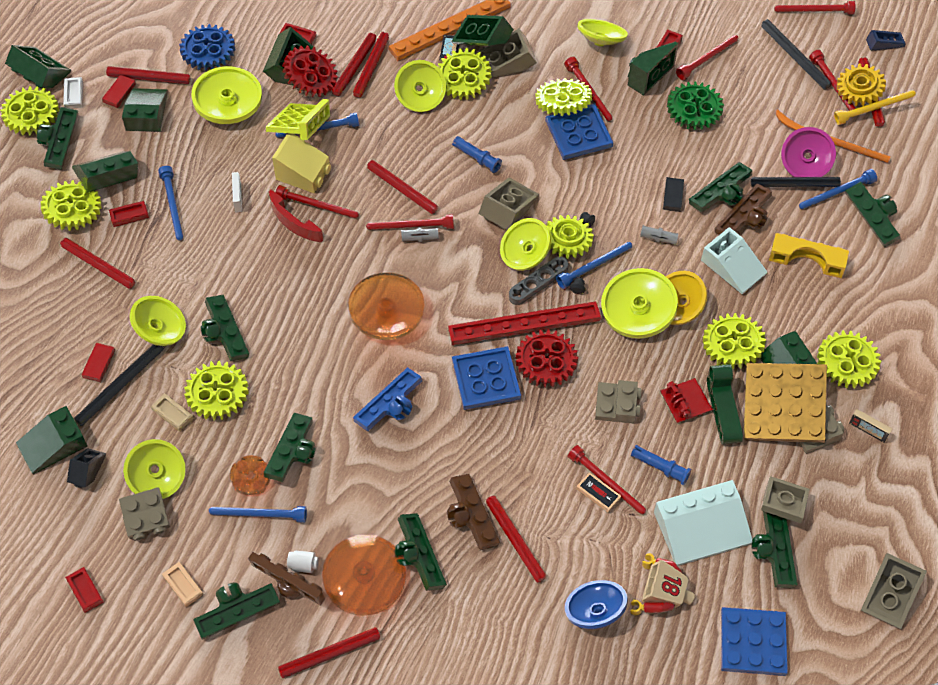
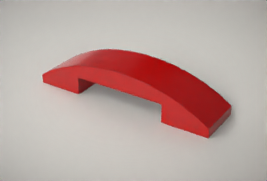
[269,189,323,242]

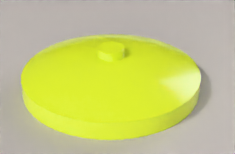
[191,66,262,124]
[601,268,678,339]

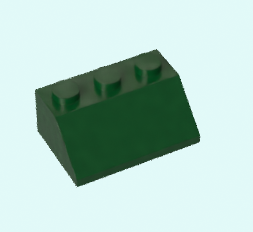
[451,15,514,46]
[263,27,314,86]
[5,45,71,89]
[72,151,138,193]
[760,330,817,364]

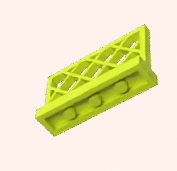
[266,99,330,140]

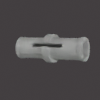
[640,225,678,245]
[401,227,439,242]

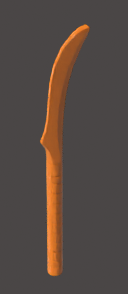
[776,109,891,163]

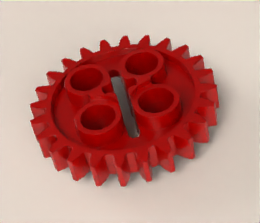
[282,45,338,97]
[515,329,578,388]

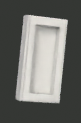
[64,77,83,109]
[232,172,242,212]

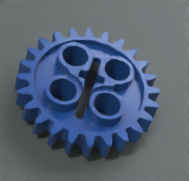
[179,24,236,71]

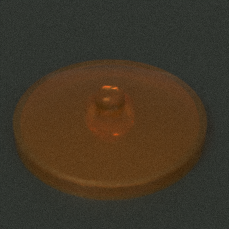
[348,273,424,340]
[322,535,406,616]

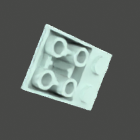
[701,227,767,294]

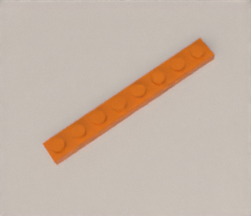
[389,0,511,61]

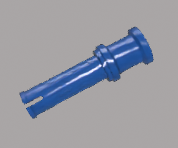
[452,136,502,173]
[631,445,692,485]

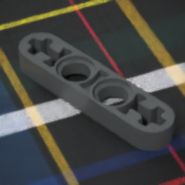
[509,257,568,305]

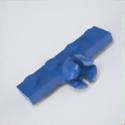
[353,367,422,431]

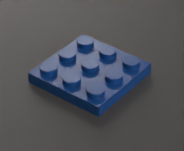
[545,104,613,160]
[452,346,521,410]
[721,607,787,676]

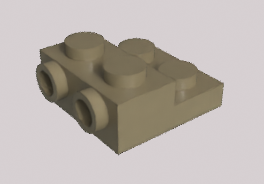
[595,380,641,424]
[799,405,844,454]
[761,476,810,523]
[119,487,170,540]

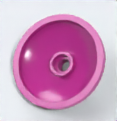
[781,127,836,177]

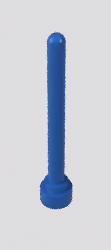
[275,112,359,138]
[158,166,183,241]
[799,169,877,209]
[556,242,632,289]
[209,506,307,523]

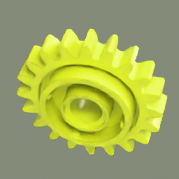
[547,215,594,259]

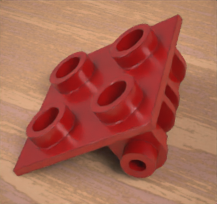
[660,378,713,423]

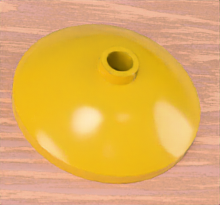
[666,271,707,325]

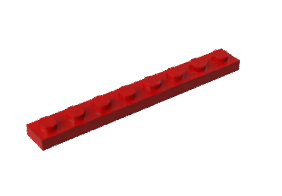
[448,301,601,345]

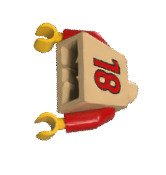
[630,553,695,616]

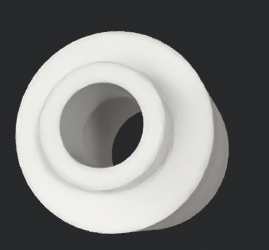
[287,550,319,573]

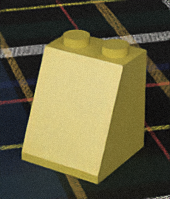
[272,133,331,193]

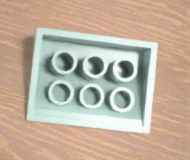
[654,480,752,566]

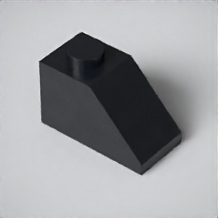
[67,448,106,488]

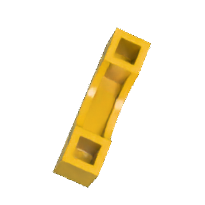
[769,233,849,279]

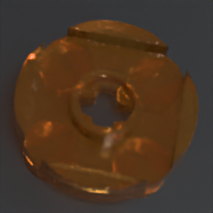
[230,455,271,495]

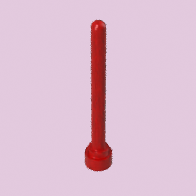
[774,1,856,15]
[676,35,738,80]
[809,50,856,111]
[564,56,612,121]
[275,185,359,219]
[366,214,454,230]
[567,445,646,515]

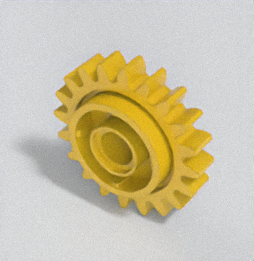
[837,64,886,106]

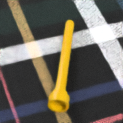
[834,90,916,125]

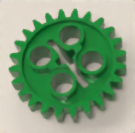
[667,81,724,130]

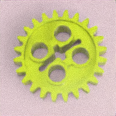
[438,48,492,100]
[535,78,592,116]
[0,86,59,135]
[40,180,102,231]
[703,313,766,369]
[817,330,881,389]
[184,361,249,421]

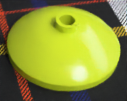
[577,19,628,47]
[394,60,446,112]
[500,218,551,271]
[130,296,186,346]
[123,439,186,499]

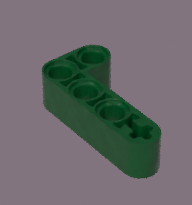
[707,364,743,445]

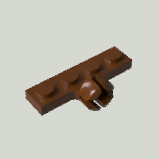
[715,184,772,235]
[447,474,500,551]
[248,552,325,606]

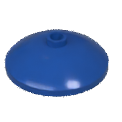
[565,580,628,629]

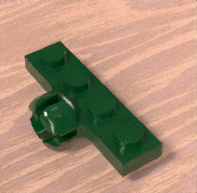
[37,107,78,170]
[689,162,752,212]
[845,182,900,248]
[201,295,249,361]
[263,412,316,482]
[751,511,798,588]
[394,513,447,591]
[193,582,280,640]

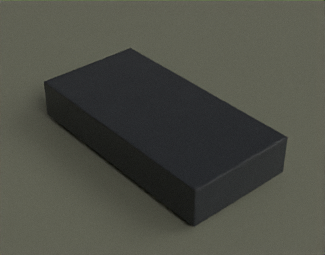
[663,177,684,212]

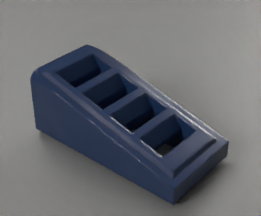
[866,30,906,50]

